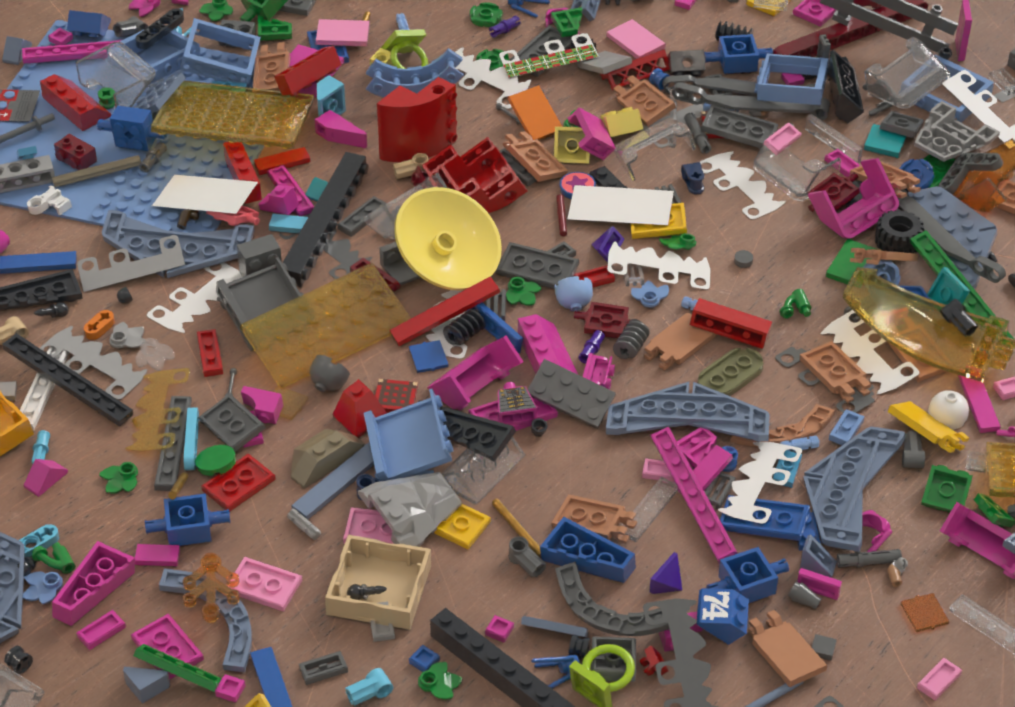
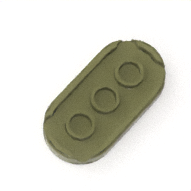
[697,348,764,396]

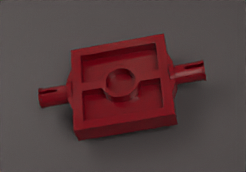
[807,172,860,212]
[574,302,631,338]

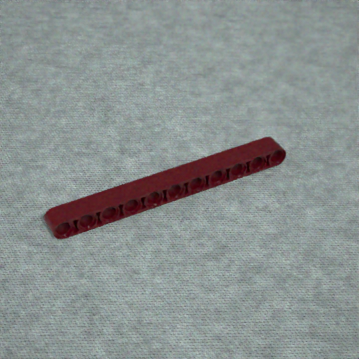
[773,0,928,57]

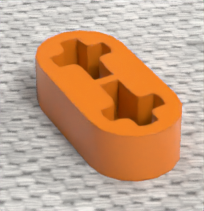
[84,310,115,340]

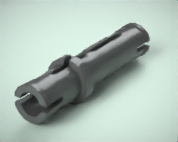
[684,112,711,154]
[836,549,902,568]

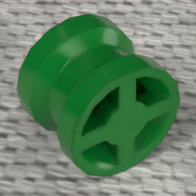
[98,87,117,109]

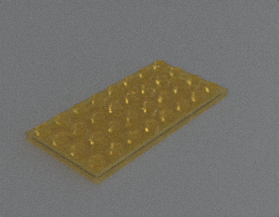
[240,263,411,389]

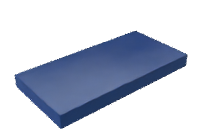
[720,495,810,541]

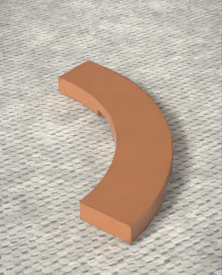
[730,404,835,447]

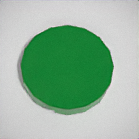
[470,2,503,27]
[476,49,510,71]
[195,445,236,476]

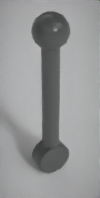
[496,103,521,125]
[225,368,237,397]

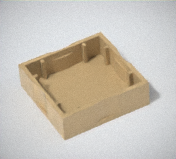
[325,535,431,630]

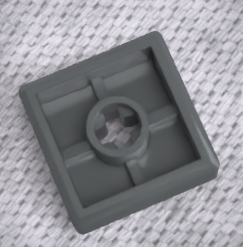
[591,637,636,682]

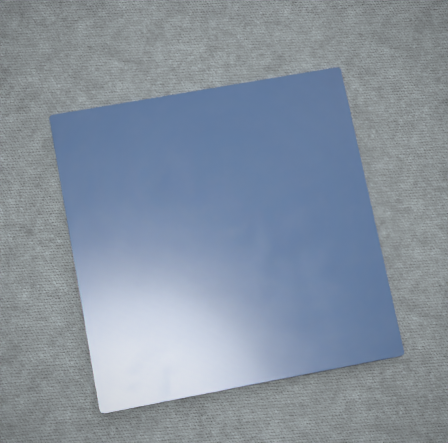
[0,20,293,233]

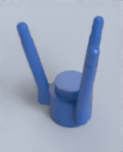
[508,0,550,18]
[531,655,579,689]

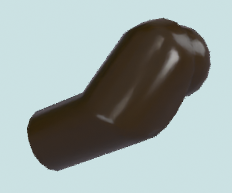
[177,209,200,229]

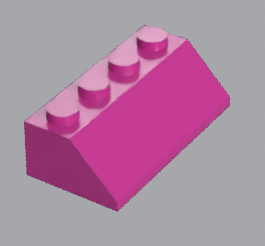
[518,314,578,374]

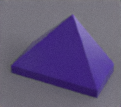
[591,226,625,263]
[649,552,683,594]

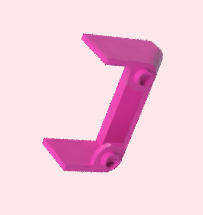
[808,158,899,239]
[427,336,524,411]
[940,502,1015,579]

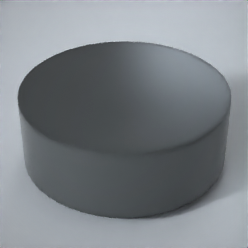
[734,250,753,268]

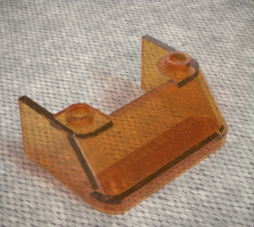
[952,138,1015,212]

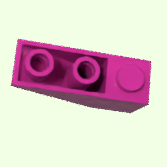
[315,110,367,148]

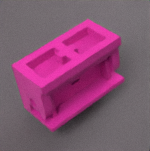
[583,353,615,390]

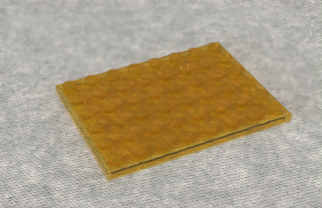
[151,80,314,149]

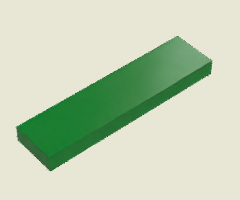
[133,644,222,692]

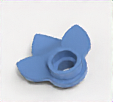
[631,281,669,308]
[23,571,63,604]

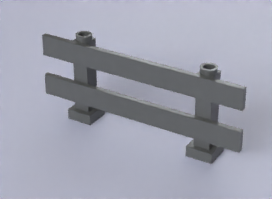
[820,0,959,59]

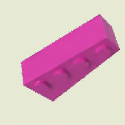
[52,541,135,626]

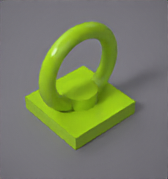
[381,29,428,69]
[569,644,635,707]

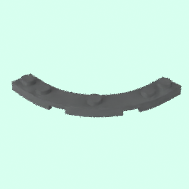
[555,562,669,636]

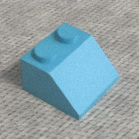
[317,75,346,117]

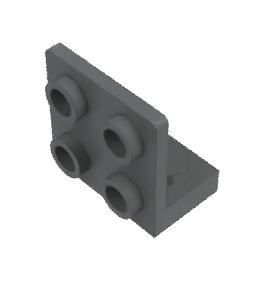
[379,242,421,286]

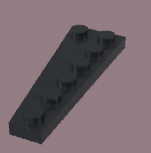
[0,269,83,310]
[418,400,516,462]

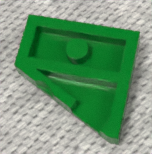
[551,7,583,37]
[258,15,292,41]
[973,493,1015,528]

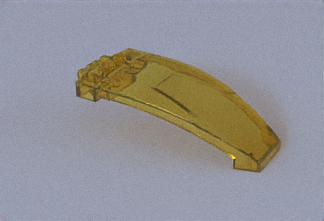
[843,267,1015,382]

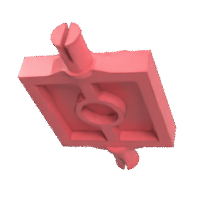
[206,205,260,226]

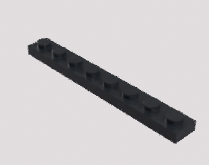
[2,333,133,427]

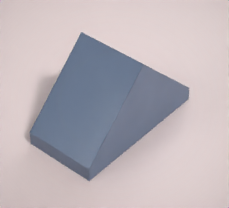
[2,36,32,65]
[800,534,837,577]
[123,666,170,704]

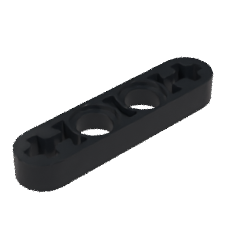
[135,9,184,49]

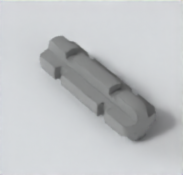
[287,509,321,540]

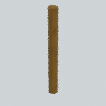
[492,498,541,558]

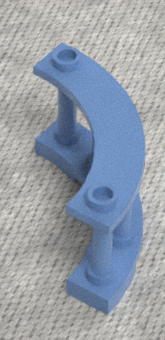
[366,48,463,98]

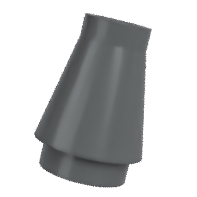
[788,582,822,609]

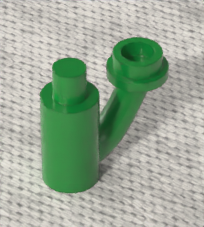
[779,289,811,319]
[32,542,76,574]

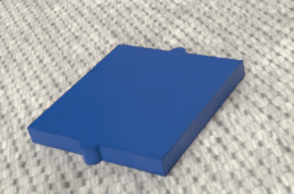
[409,340,449,373]

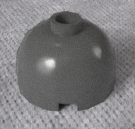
[309,355,350,392]

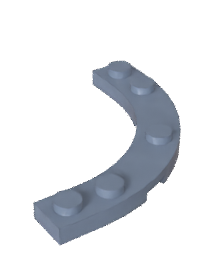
[159,569,252,673]

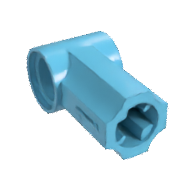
[345,668,394,706]

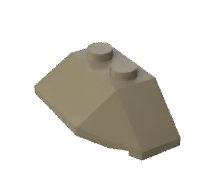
[291,429,366,489]

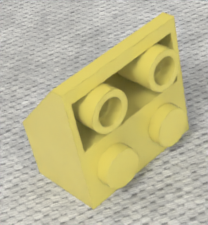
[600,107,643,138]

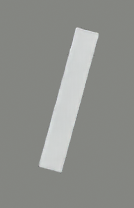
[20,346,70,431]

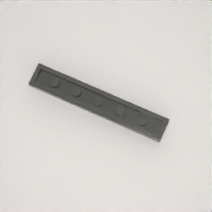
[154,396,192,491]

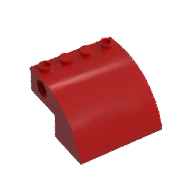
[377,77,458,163]
[422,137,528,213]

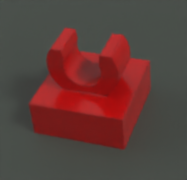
[639,645,668,676]

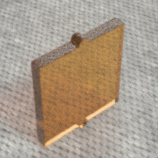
[900,593,949,632]

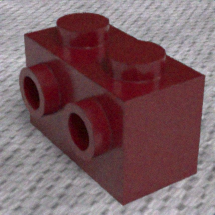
[54,133,97,170]

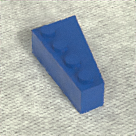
[540,517,636,583]

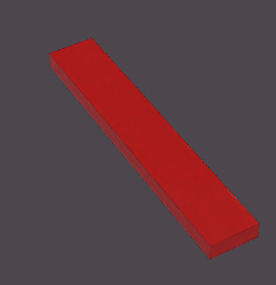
[390,276,500,347]

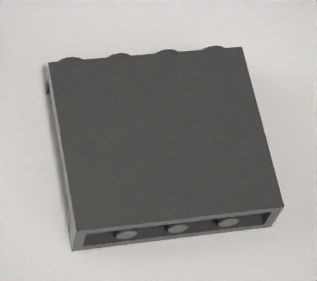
[216,257,315,351]

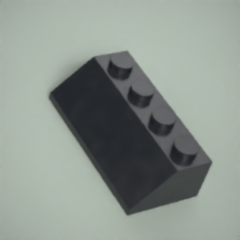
[828,50,864,124]

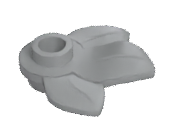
[109,322,146,348]

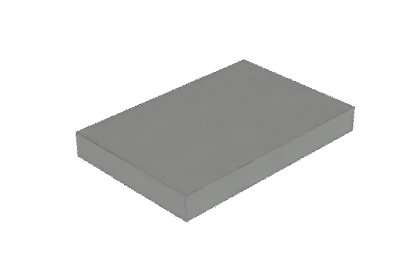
[577,51,632,74]

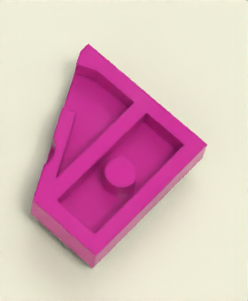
[677,427,717,468]

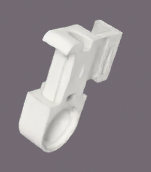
[27,186,72,215]

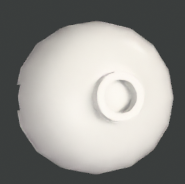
[928,390,969,430]

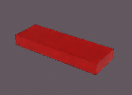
[254,147,311,175]
[197,329,223,377]

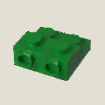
[921,465,973,513]

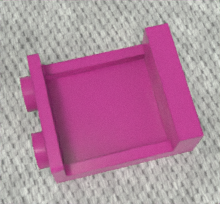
[567,107,616,160]

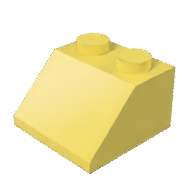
[554,126,590,164]

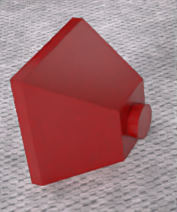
[332,379,387,438]

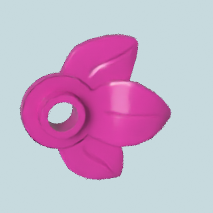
[128,0,160,17]

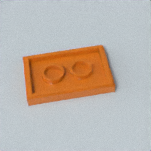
[508,85,562,140]

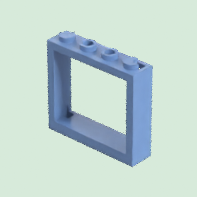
[180,18,261,88]
[106,24,200,85]
[755,54,829,105]
[899,54,994,123]

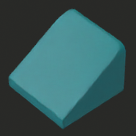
[305,177,328,201]

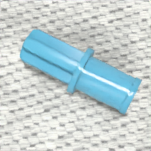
[31,430,50,464]

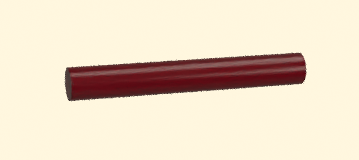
[556,194,567,237]

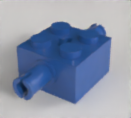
[704,34,773,74]
[97,105,168,151]
[145,493,231,546]
[706,547,789,603]

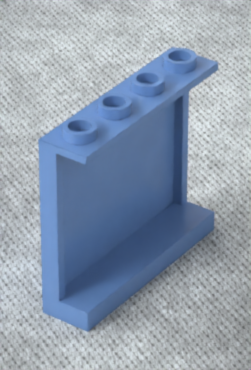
[364,388,453,481]

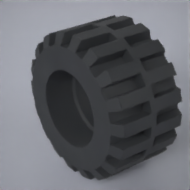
[875,210,924,253]

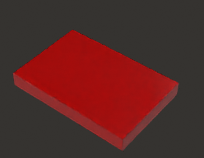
[201,453,276,512]

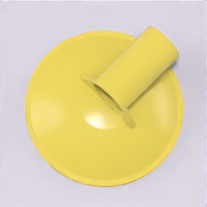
[394,187,502,291]

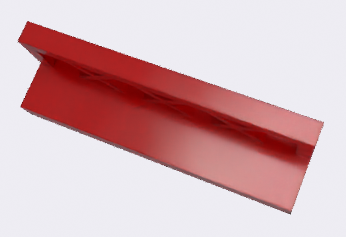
[600,49,669,90]

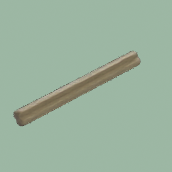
[52,155,141,187]

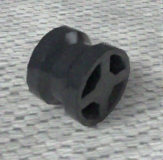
[568,635,591,659]
[4,646,33,674]

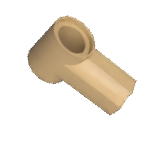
[393,153,428,179]
[0,316,29,345]

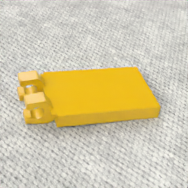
[887,401,969,453]

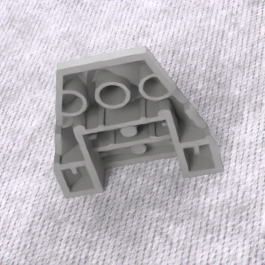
[914,101,1000,162]
[358,472,462,547]

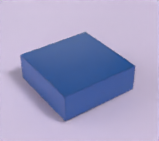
[409,645,440,672]

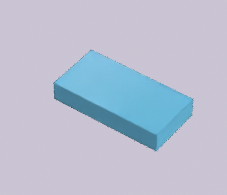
[269,214,308,234]

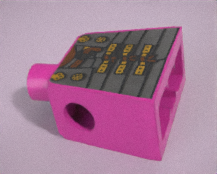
[498,382,537,425]

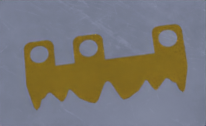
[125,368,190,451]

